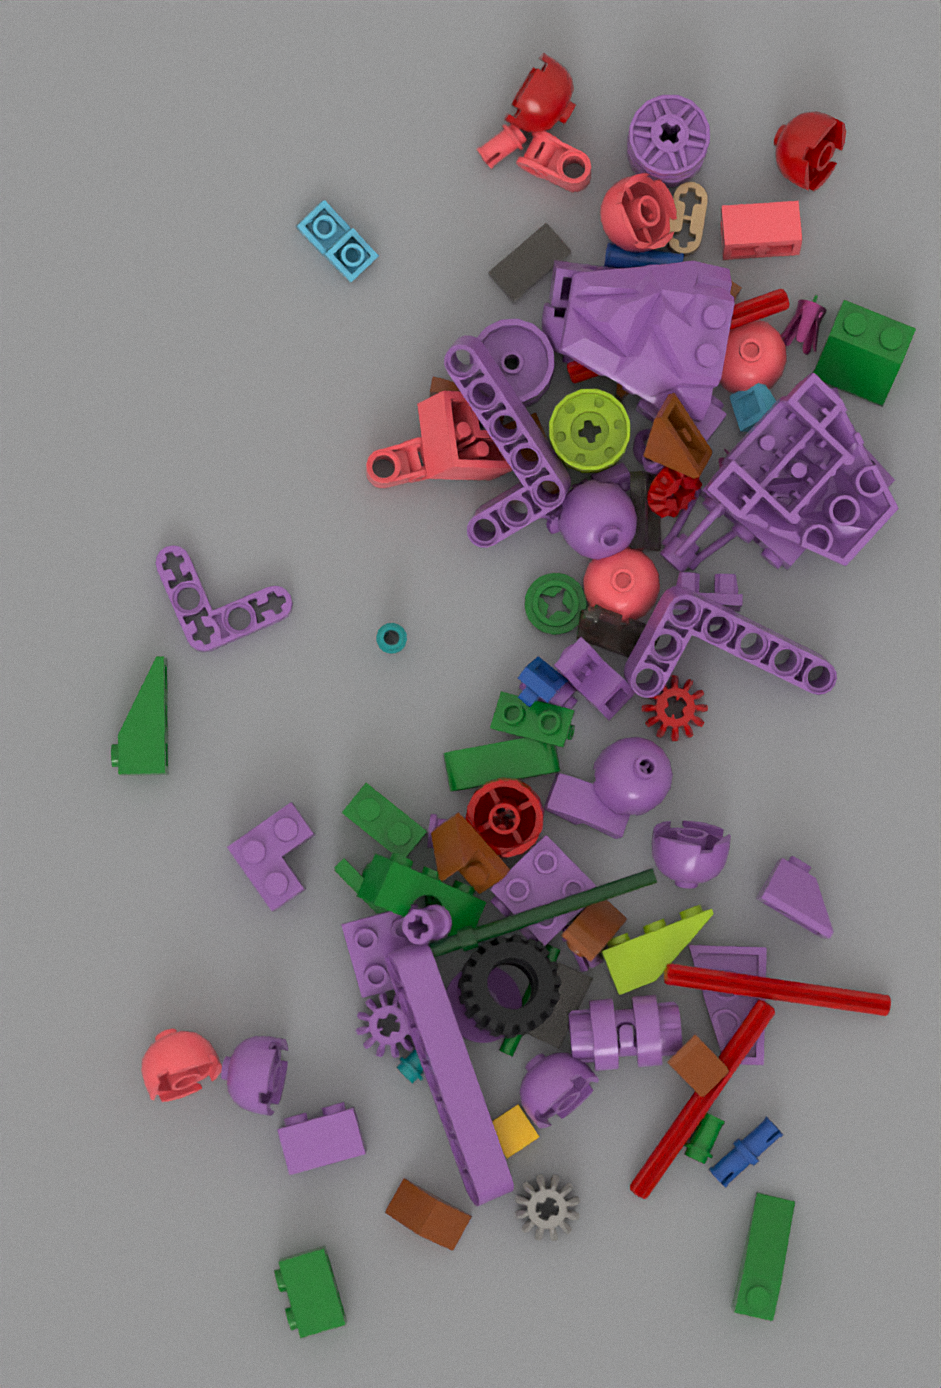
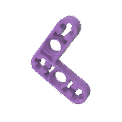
[156,545,293,652]

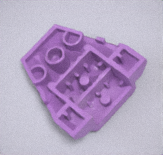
[559,261,735,422]
[705,372,899,566]

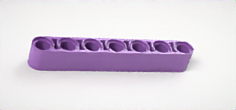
[385,943,514,1206]

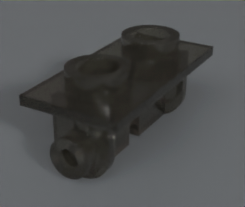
[576,604,660,658]

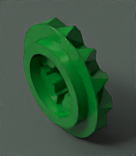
[524,573,586,635]

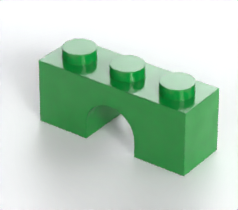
[357,852,487,937]

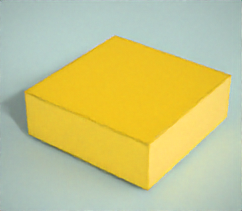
[492,1104,540,1159]

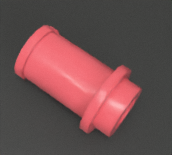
[476,124,527,169]

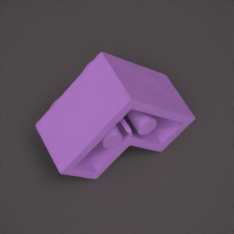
[227,802,315,912]

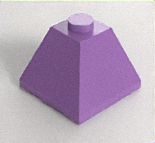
[755,856,834,939]

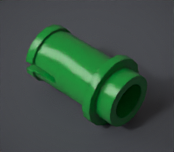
[684,1113,725,1164]

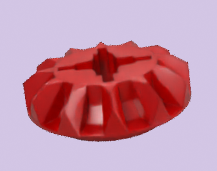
[647,467,703,518]

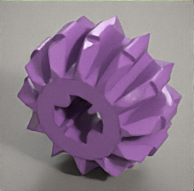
[356,992,413,1058]

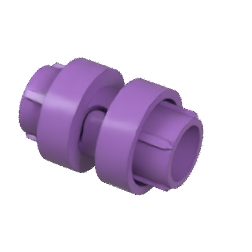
[568,995,682,1071]

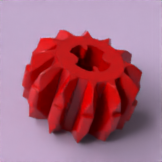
[641,675,708,742]

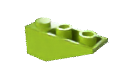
[601,904,714,995]

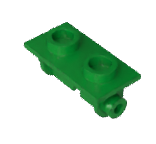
[490,691,575,748]

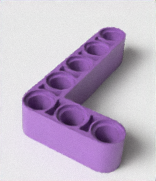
[444,335,571,548]
[624,586,837,698]

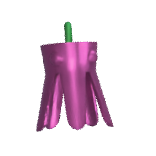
[781,295,827,355]

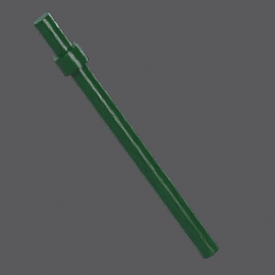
[428,868,658,958]

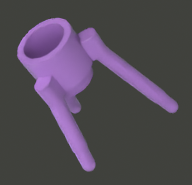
[659,488,737,572]

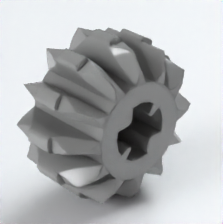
[514,1174,580,1241]

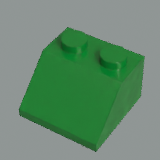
[813,300,916,407]

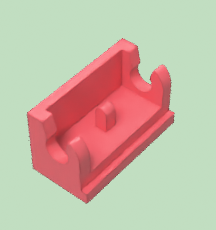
[720,201,802,260]

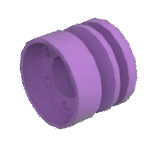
[627,95,710,188]

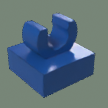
[518,656,568,707]

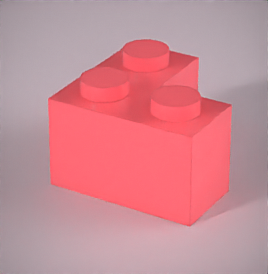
[417,391,513,481]

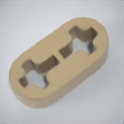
[667,182,708,257]

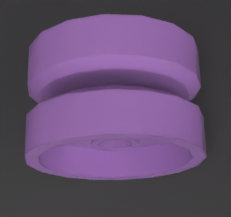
[469,319,555,408]

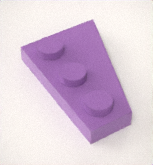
[688,945,767,1065]

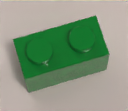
[342,783,428,858]
[274,1245,347,1338]

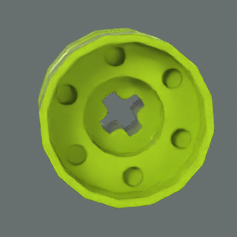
[549,389,630,473]

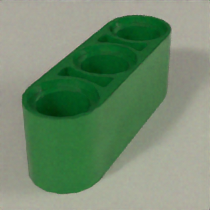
[443,738,561,792]

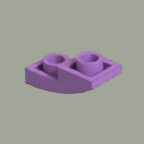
[543,773,630,839]

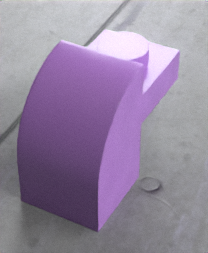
[554,637,635,720]

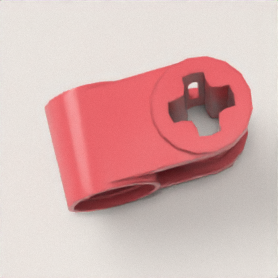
[516,131,592,192]
[366,437,427,488]

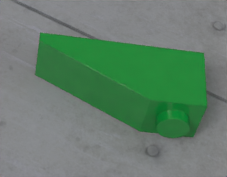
[111,656,169,776]
[731,1192,795,1321]

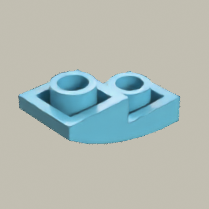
[295,200,379,283]

